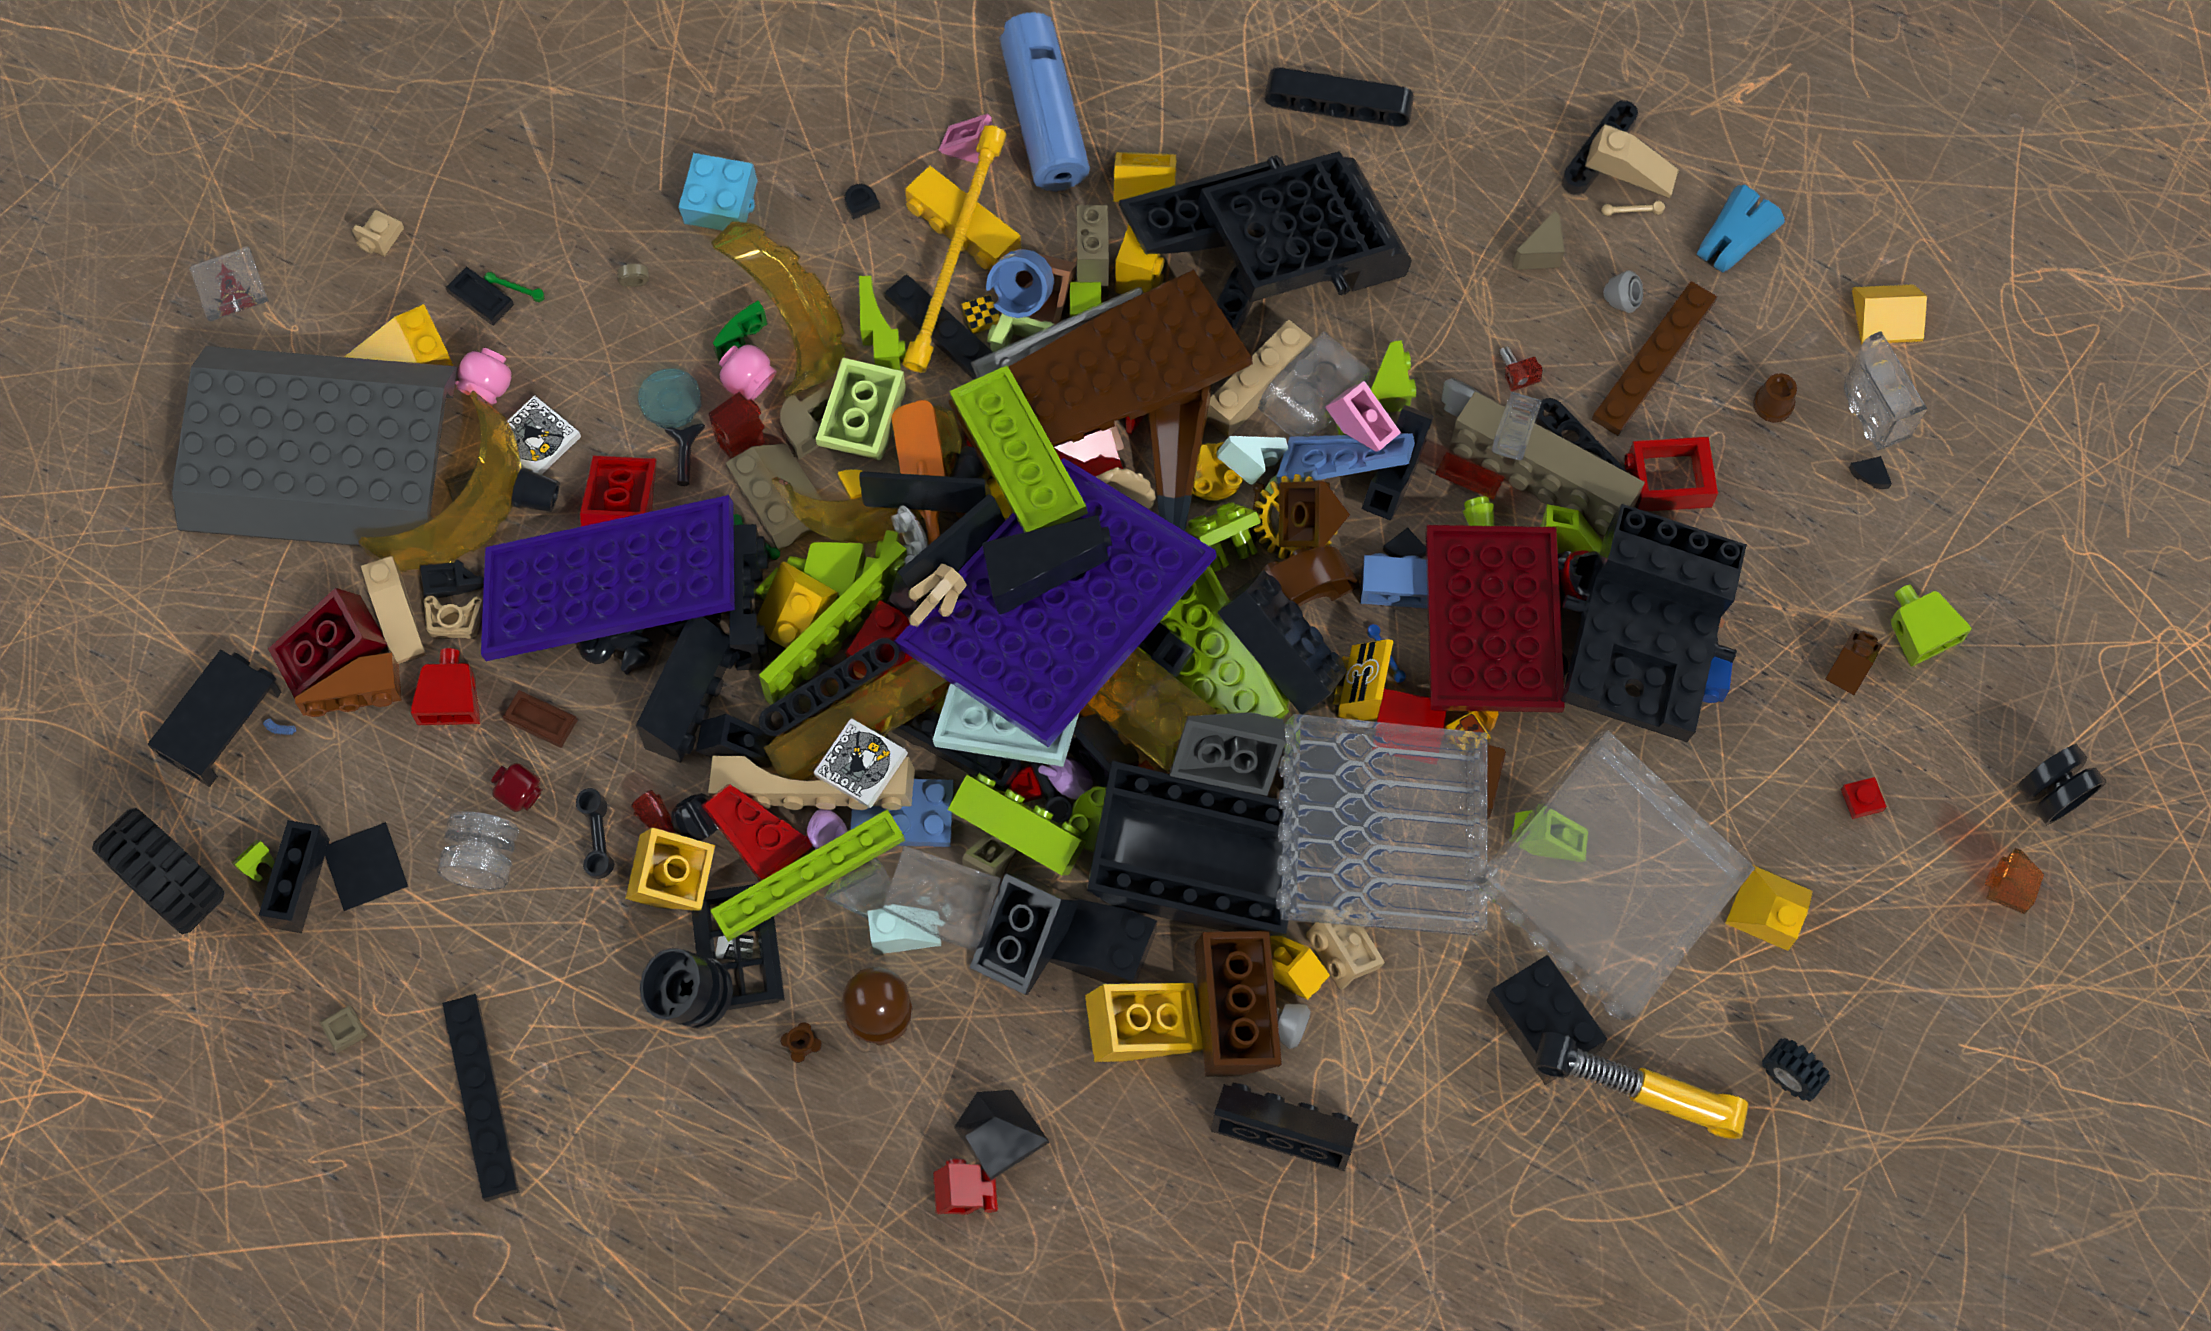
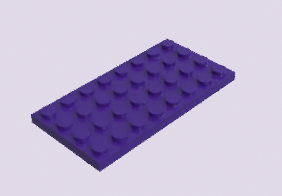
[481,495,735,661]

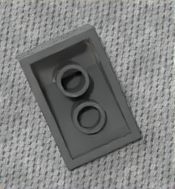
[1170,712,1286,796]

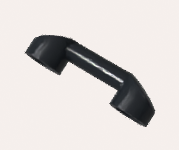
[1027,761,1072,823]
[576,788,615,879]

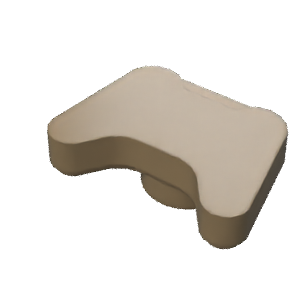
[424,595,483,639]

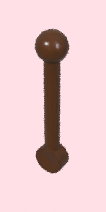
[1249,483,1265,543]

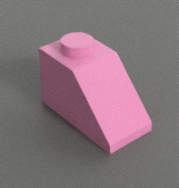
[1325,381,1401,452]

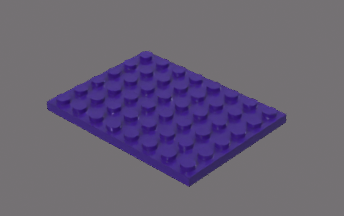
[895,458,1217,747]

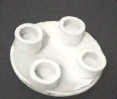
[891,505,927,556]

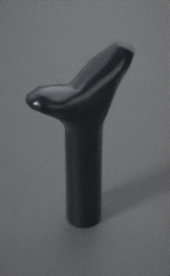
[665,424,705,486]

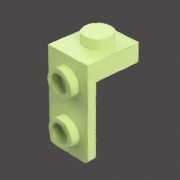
[987,313,1055,352]

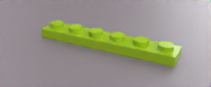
[710,809,905,942]

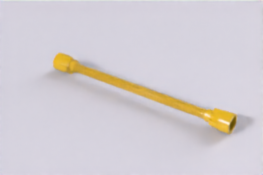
[902,125,1007,373]

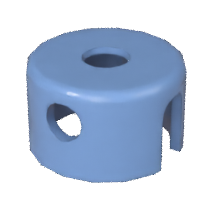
[986,249,1054,318]

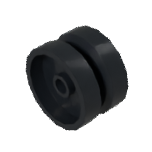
[2016,744,2106,825]

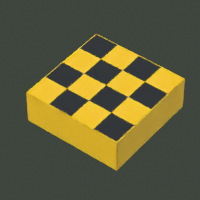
[961,294,1000,334]

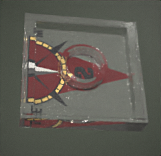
[189,246,269,322]

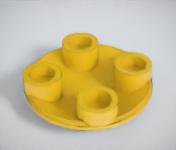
[1192,442,1243,501]

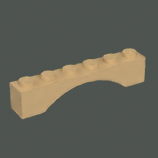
[708,756,915,810]

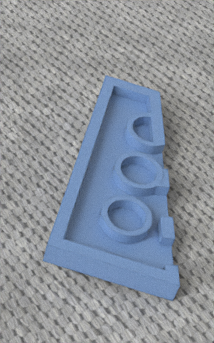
[1276,433,1415,486]

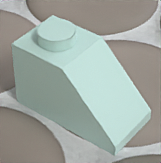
[867,906,941,955]

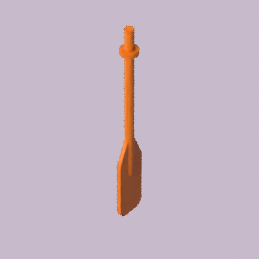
[892,400,947,545]

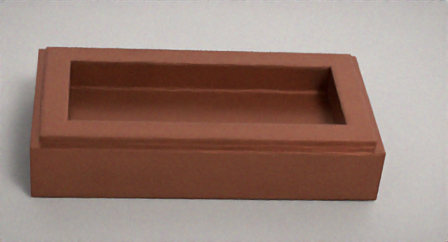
[502,690,578,748]

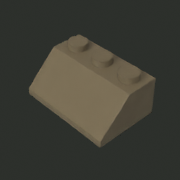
[725,444,834,550]

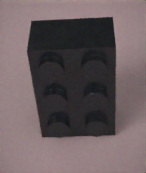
[1486,954,1608,1085]

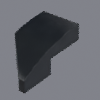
[420,560,484,599]

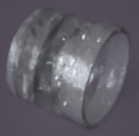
[437,811,519,890]

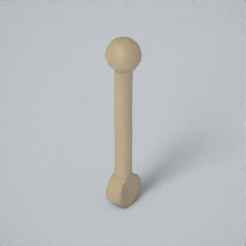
[1602,201,1665,216]

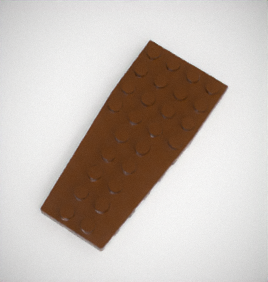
[948,269,1253,476]

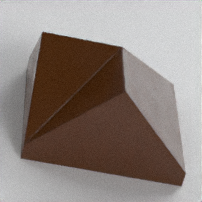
[1279,481,1350,547]

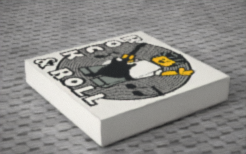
[490,395,581,475]
[814,718,908,809]

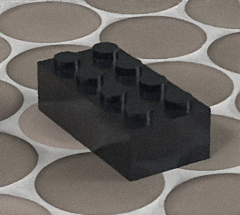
[1217,570,1347,715]

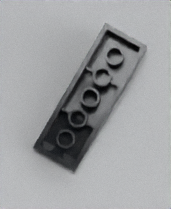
[1119,157,1285,254]

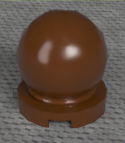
[841,967,913,1046]

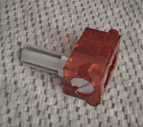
[1500,347,1543,391]

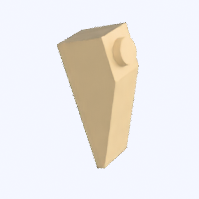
[1585,125,1679,198]
[361,556,426,664]

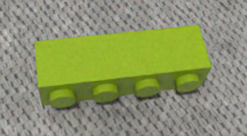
[947,772,1088,876]

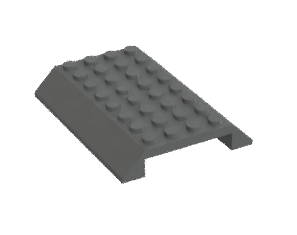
[172,346,457,552]

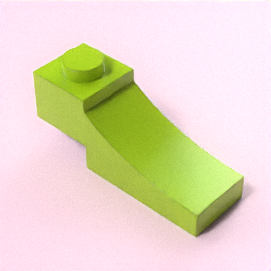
[859,275,906,371]

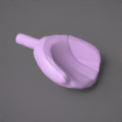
[1038,756,1093,800]
[807,809,848,849]

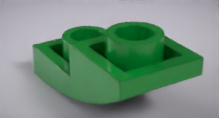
[713,300,768,362]

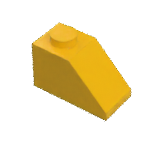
[1270,936,1330,1000]

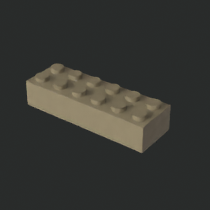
[1449,391,1645,536]

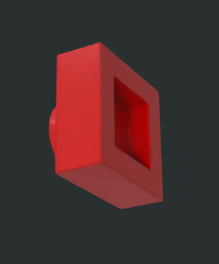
[1841,777,1887,819]

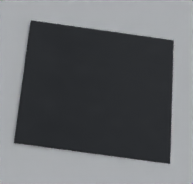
[325,822,408,911]

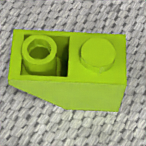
[1540,504,1602,553]

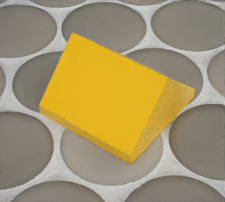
[1852,285,1927,344]

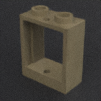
[1077,205,1109,297]

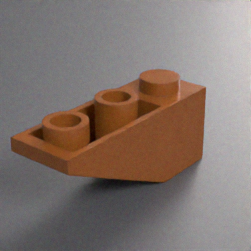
[295,652,402,717]

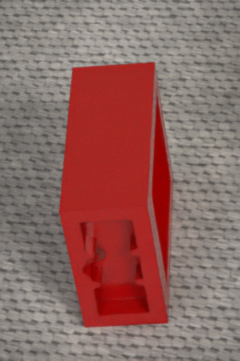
[1624,437,1718,512]

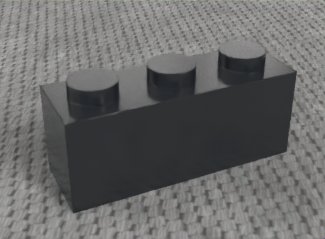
[259,820,330,933]

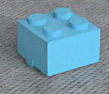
[679,153,758,234]

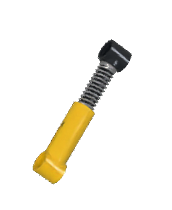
[1534,1032,1749,1139]

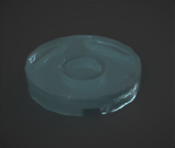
[638,369,702,428]

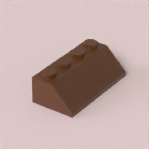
[1194,931,1282,1077]

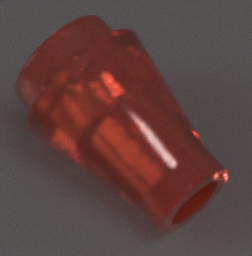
[631,790,675,833]

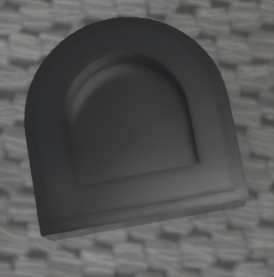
[845,184,881,220]

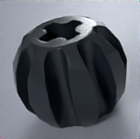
[671,793,718,841]

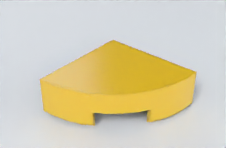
[837,469,862,503]

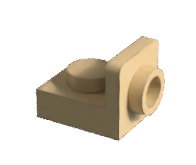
[352,210,404,257]

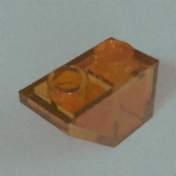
[1985,848,2044,914]

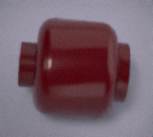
[491,763,543,812]

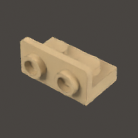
[1306,906,1385,989]

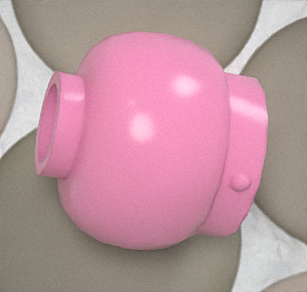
[719,345,777,402]
[455,348,511,405]

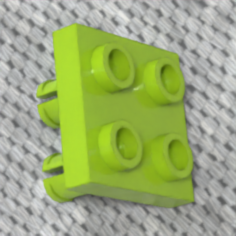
[1185,502,1261,572]

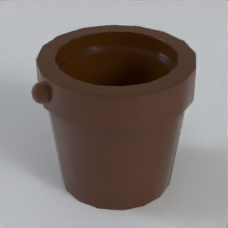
[1753,373,1797,423]

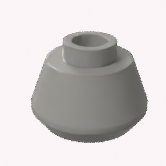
[1604,270,1643,313]
[1441,378,1481,417]
[1277,1004,1311,1049]

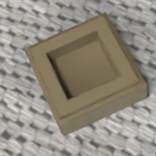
[319,1005,368,1053]

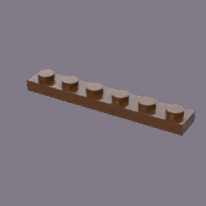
[1592,281,1718,436]

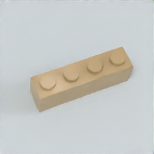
[1206,320,1312,438]

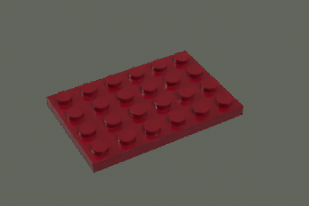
[1425,525,1565,713]

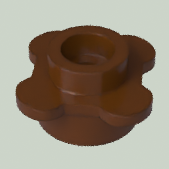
[781,1022,822,1063]

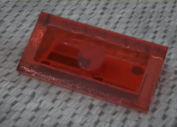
[1435,452,1505,500]

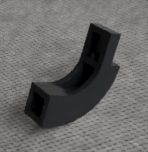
[1361,405,1434,521]

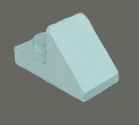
[1216,436,1288,485]

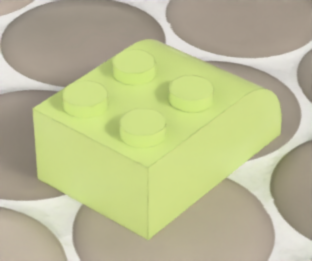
[816,358,906,460]

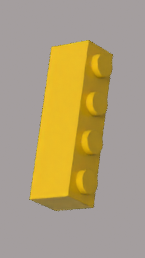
[905,166,1021,270]

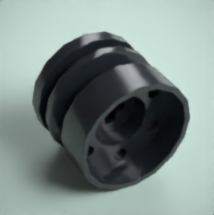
[640,948,733,1029]

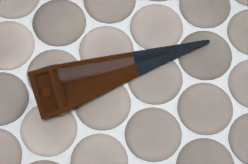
[1149,385,1211,531]

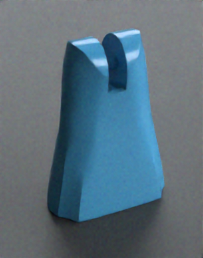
[1696,184,1785,273]

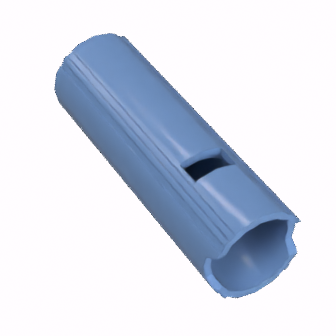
[999,12,1090,191]

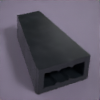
[982,515,1113,615]

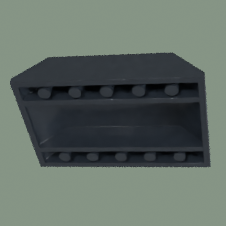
[1087,761,1306,936]

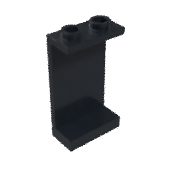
[148,649,282,787]

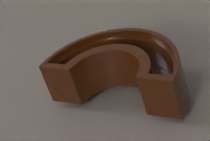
[1262,546,1360,607]

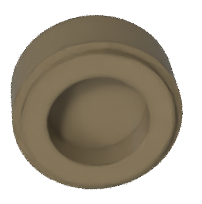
[617,264,649,287]

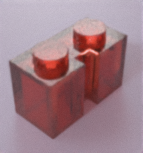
[708,392,765,459]

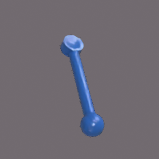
[1367,624,1406,683]

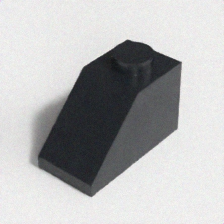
[696,714,777,768]

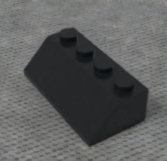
[889,494,1006,618]
[636,616,737,763]
[1211,1083,1358,1172]

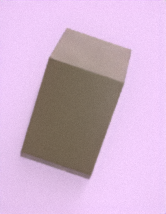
[1512,211,1565,270]
[962,833,1017,890]

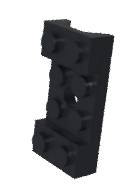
[730,524,769,671]

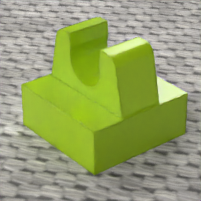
[231,839,275,882]

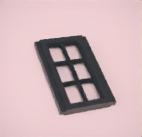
[691,884,785,1010]

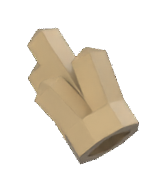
[908,564,967,627]

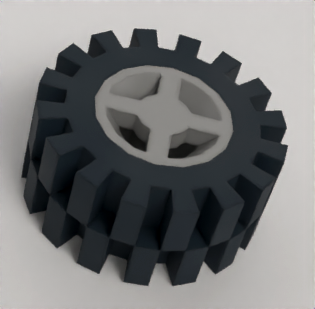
[1762,1038,1830,1102]

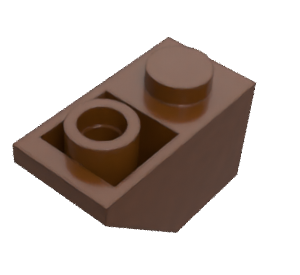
[1825,629,1882,695]

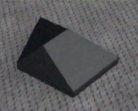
[954,1090,1049,1181]

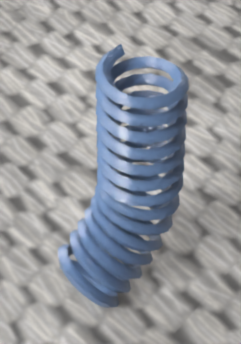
[263,719,296,735]

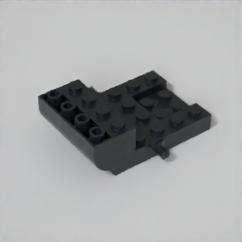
[1197,151,1412,303]
[1561,504,1747,742]

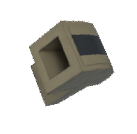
[780,385,831,460]

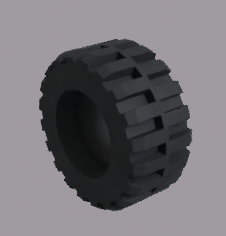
[92,808,225,934]

